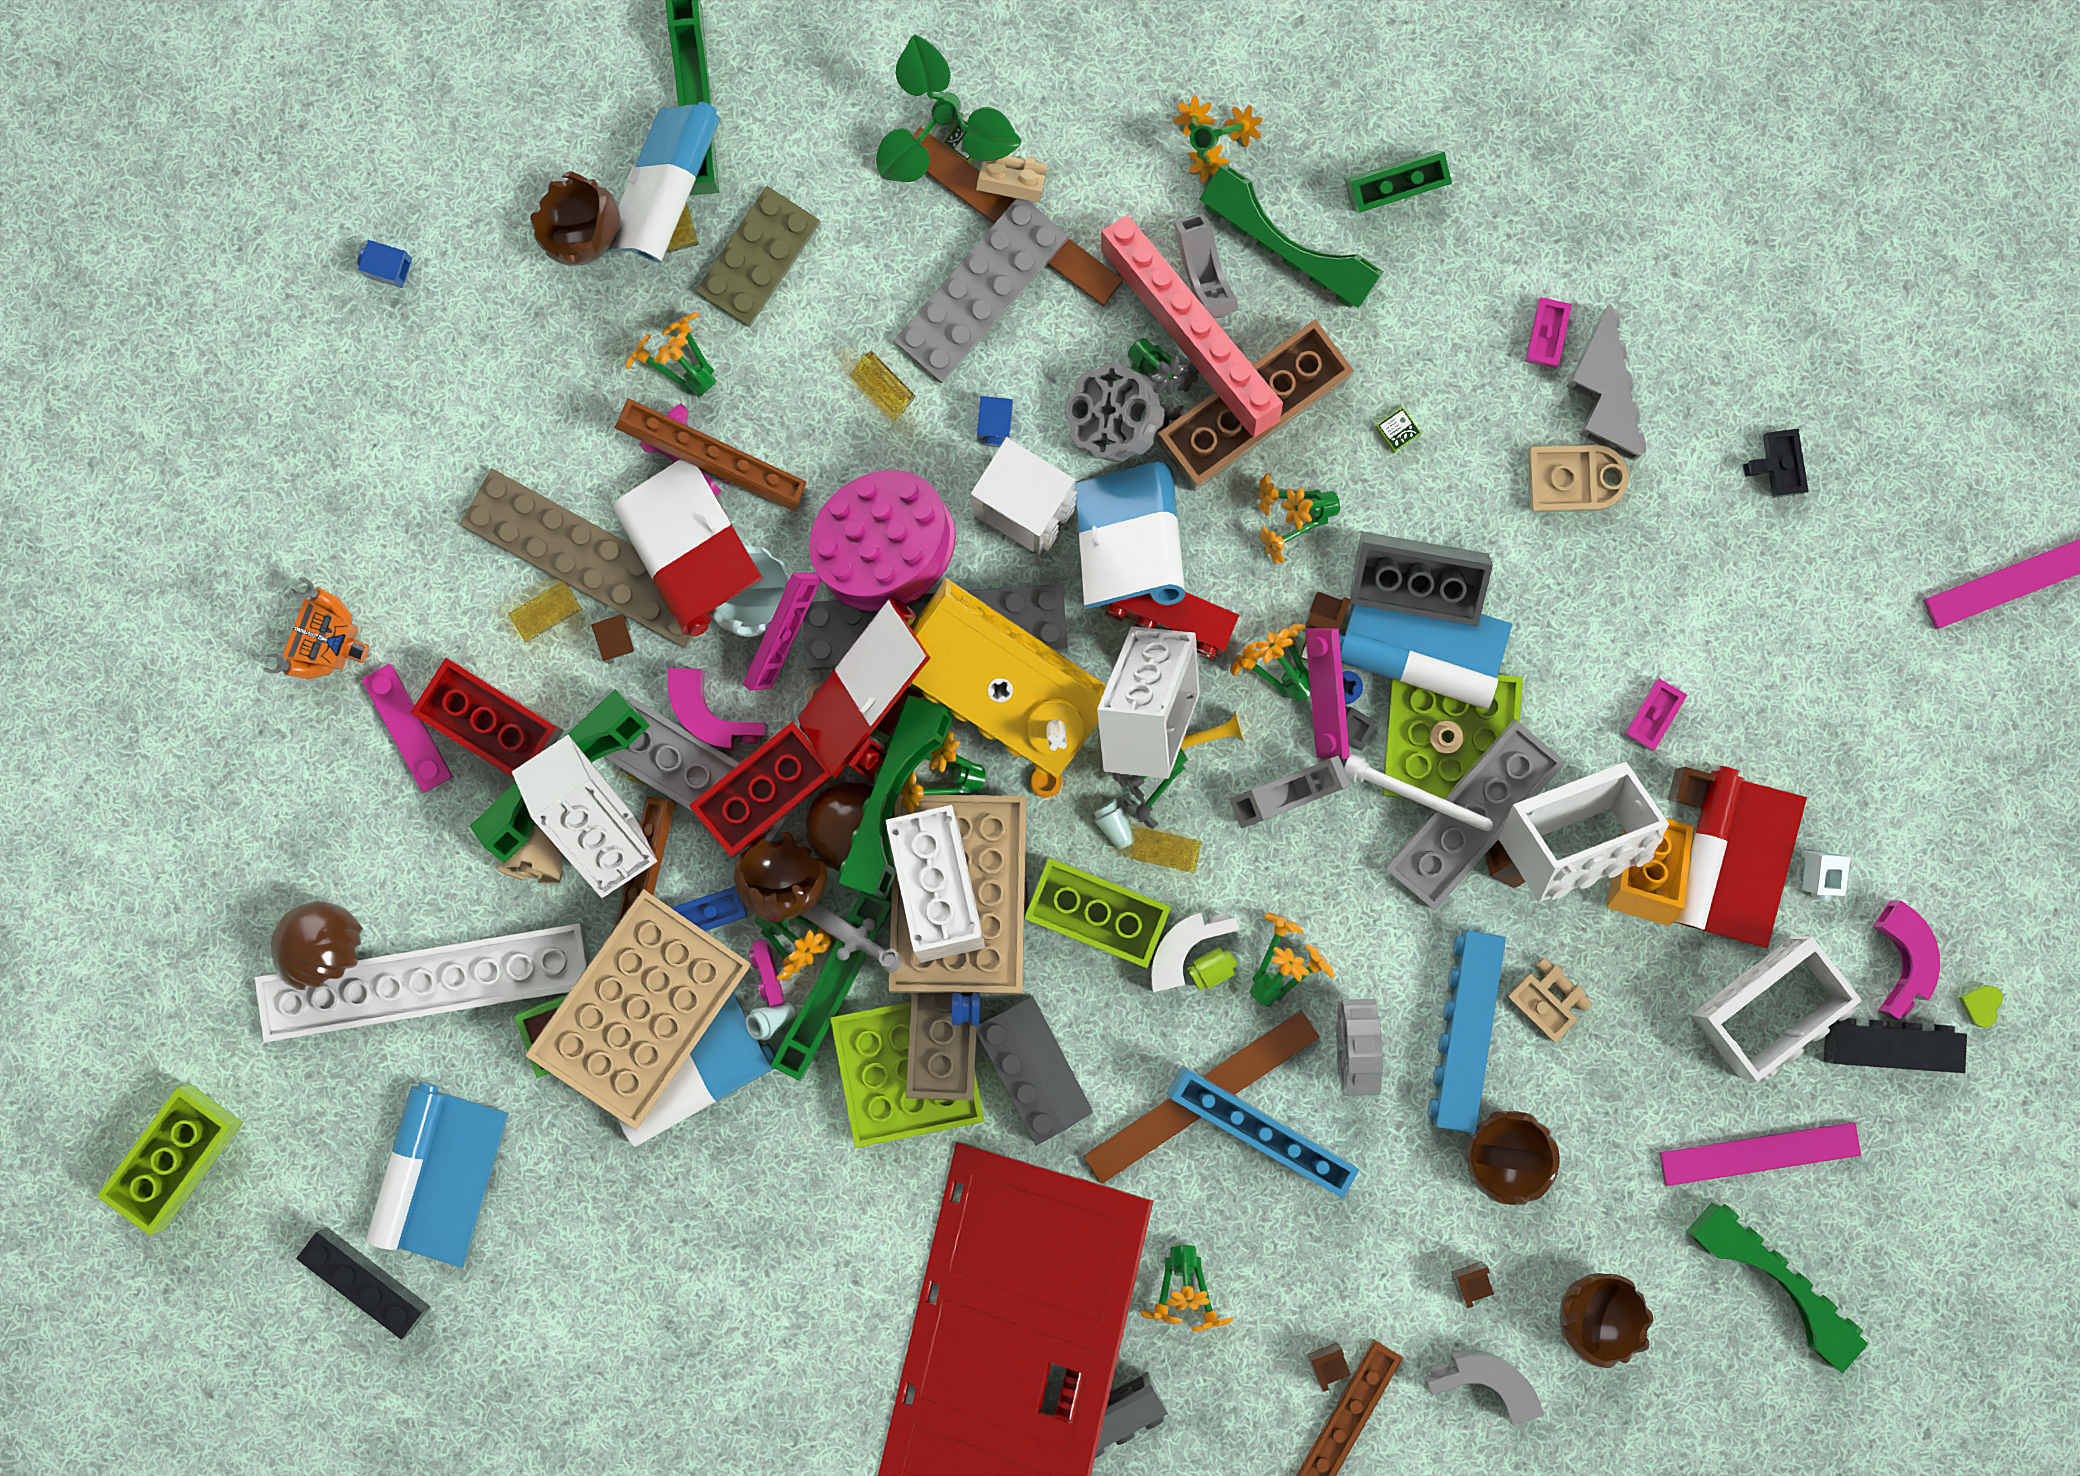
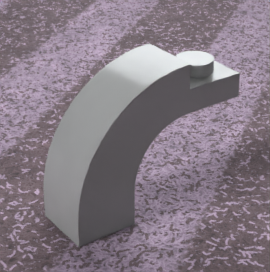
[1174,212,1239,318]
[1229,755,1351,829]
[1423,1350,1544,1426]

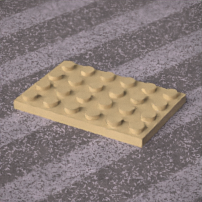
[889,794,1027,995]
[525,889,752,1130]

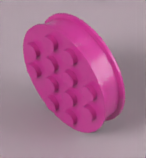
[809,470,956,612]

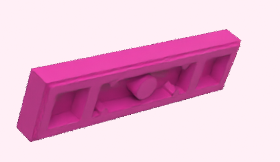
[742,572,821,691]
[1305,628,1350,759]
[361,664,453,793]

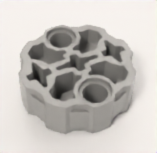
[1065,363,1164,462]
[1336,999,1383,1096]

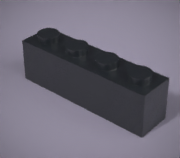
[1824,1018,1967,1073]
[296,1227,431,1340]

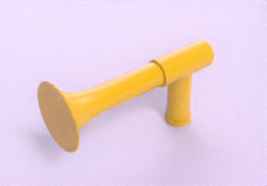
[1181,711,1244,750]

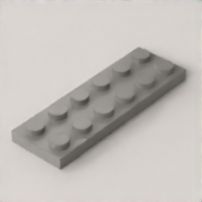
[894,198,1069,383]
[604,696,789,847]
[1384,719,1566,910]

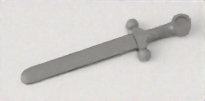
[801,903,902,973]

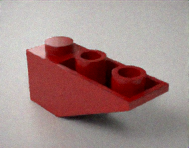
[847,738,887,784]

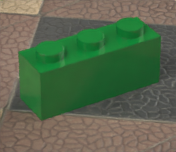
[1344,150,1452,213]

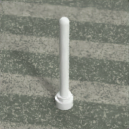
[1344,754,1493,831]

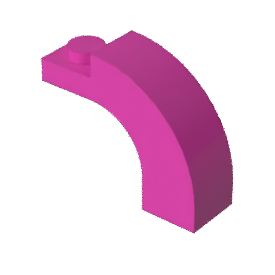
[667,668,768,750]
[1872,900,1940,1019]

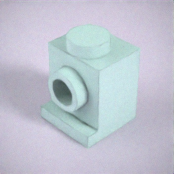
[1802,851,1850,901]

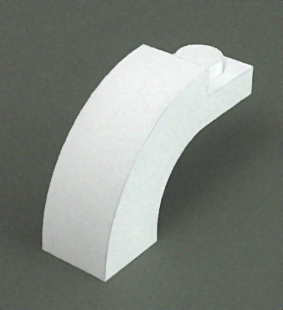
[1150,912,1240,993]

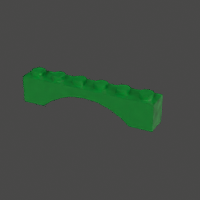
[665,0,720,196]
[1199,164,1384,308]
[470,689,650,863]
[839,695,954,901]
[771,893,892,1081]
[1685,1202,1869,1374]

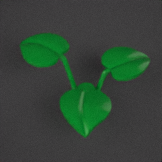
[876,34,1022,182]

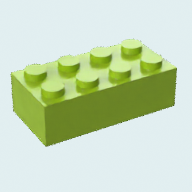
[1024,858,1171,968]
[96,1084,244,1236]

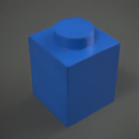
[357,240,412,289]
[977,396,1013,447]

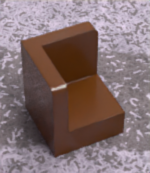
[1305,592,1351,630]
[591,614,635,664]
[1668,767,1716,808]
[1485,840,1526,888]
[1451,1261,1494,1309]
[1307,1342,1351,1392]

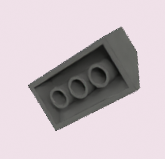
[1350,531,1493,626]
[976,995,1093,1146]
[1095,1372,1168,1458]

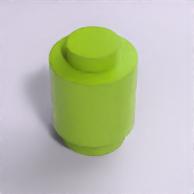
[1186,946,1238,991]

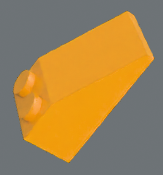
[1606,818,1694,926]

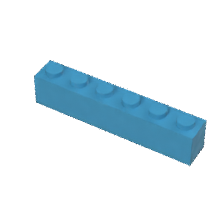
[1428,930,1506,1133]
[1166,1065,1359,1198]

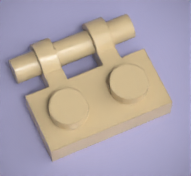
[976,156,1048,203]
[1506,957,1592,1043]

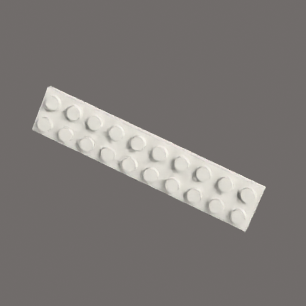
[254,923,588,1043]

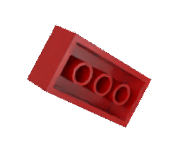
[1101,592,1240,660]
[410,658,564,778]
[689,721,834,858]

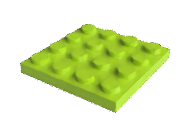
[1382,675,1523,799]
[830,1001,985,1148]

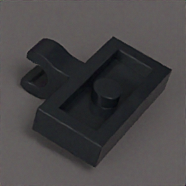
[1743,429,1809,498]

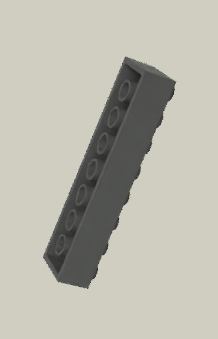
[803,584,1068,671]

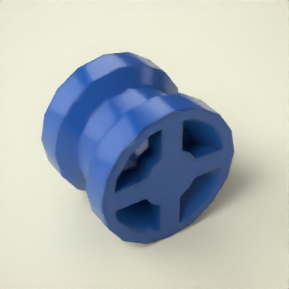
[1342,671,1363,705]
[952,992,980,1026]

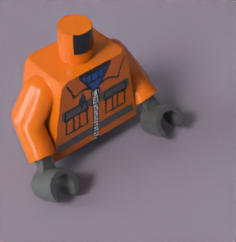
[263,577,369,680]

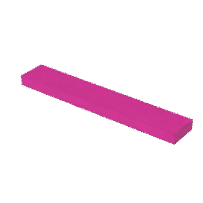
[1923,539,2080,630]
[1659,1122,1861,1186]

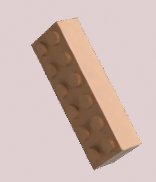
[1156,319,1354,492]

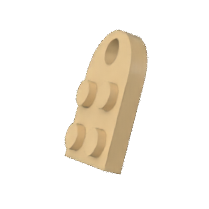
[1528,445,1629,513]

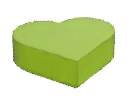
[1959,985,2003,1028]

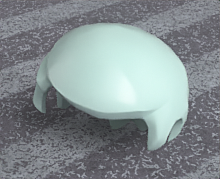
[709,544,790,637]

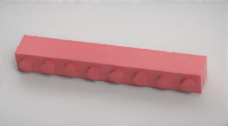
[1101,214,1283,438]

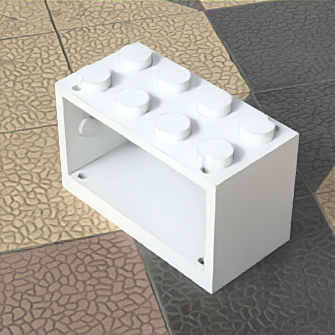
[971,437,1077,556]
[1097,626,1200,779]
[512,735,658,898]
[1499,762,1669,903]
[886,805,985,963]
[1690,936,1862,1082]

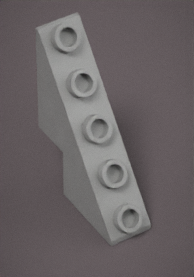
[1566,304,1646,461]

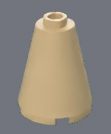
[496,816,563,884]

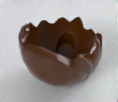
[530,171,621,266]
[806,782,894,872]
[734,832,827,922]
[271,901,363,990]
[1465,1111,1560,1205]
[1559,1273,1654,1368]

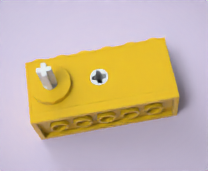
[909,578,1107,778]

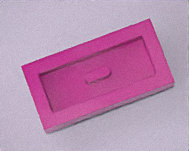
[1525,297,1572,369]
[1624,678,1687,751]
[749,939,786,1006]

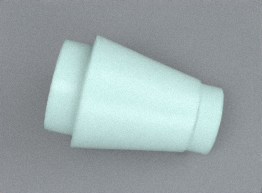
[1093,799,1135,850]
[746,1003,796,1040]

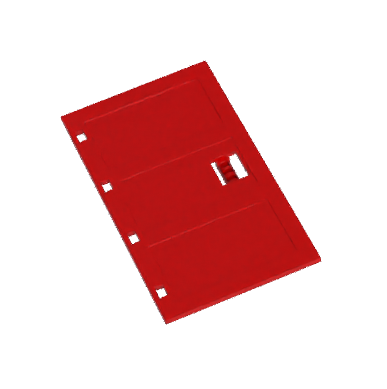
[878,1142,1154,1476]

